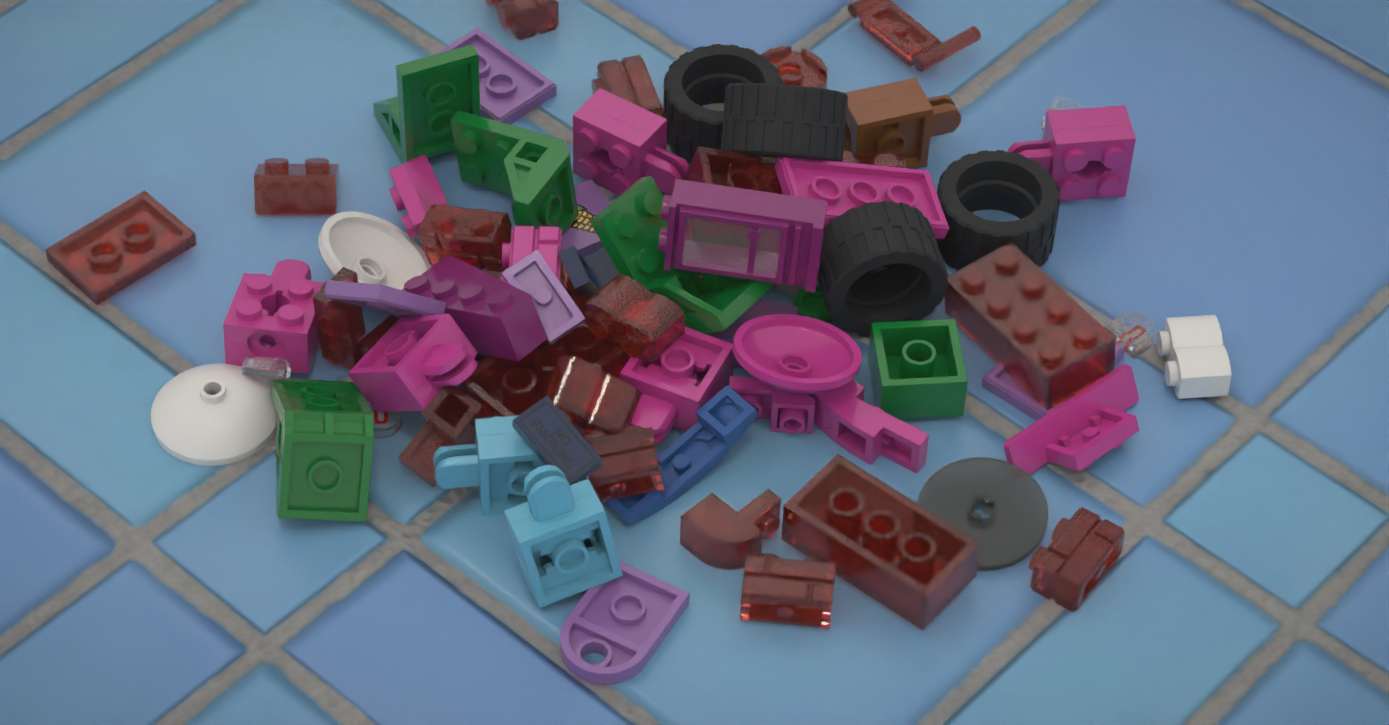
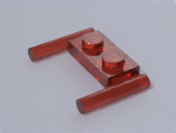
[848,0,981,72]

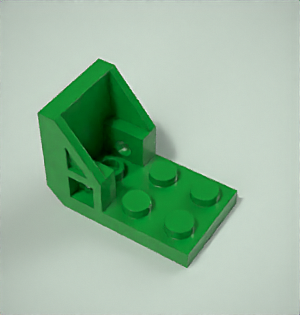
[373,44,481,164]
[450,110,579,236]
[590,176,774,334]
[270,378,374,522]

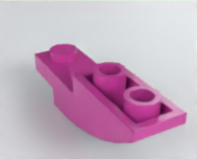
[806,379,929,474]

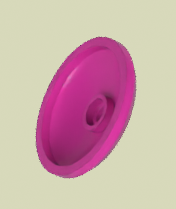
[732,314,862,394]

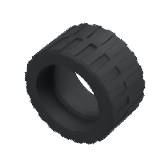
[663,44,783,171]
[721,83,848,162]
[936,150,1060,282]
[817,201,949,336]

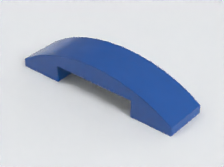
[599,385,757,525]

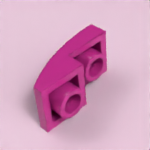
[729,376,815,434]

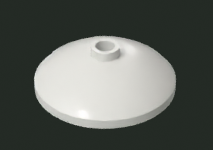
[318,211,432,290]
[151,363,279,466]

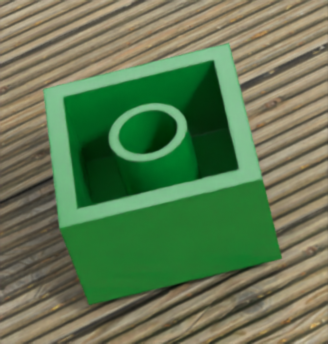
[868,319,968,419]

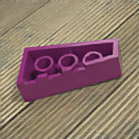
[398,254,548,362]

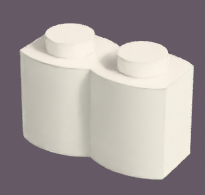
[1157,315,1232,399]

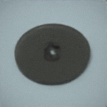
[916,457,1048,571]

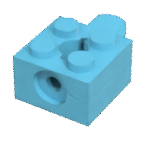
[433,412,563,516]
[504,465,623,608]

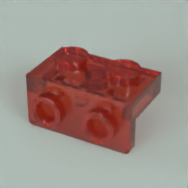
[254,158,339,215]
[313,267,366,370]

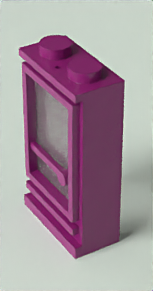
[658,179,828,292]

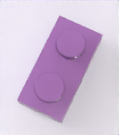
[502,249,586,345]

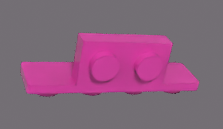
[388,155,476,267]
[1003,364,1139,481]

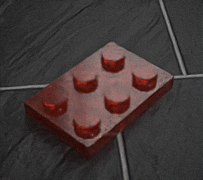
[45,190,197,305]

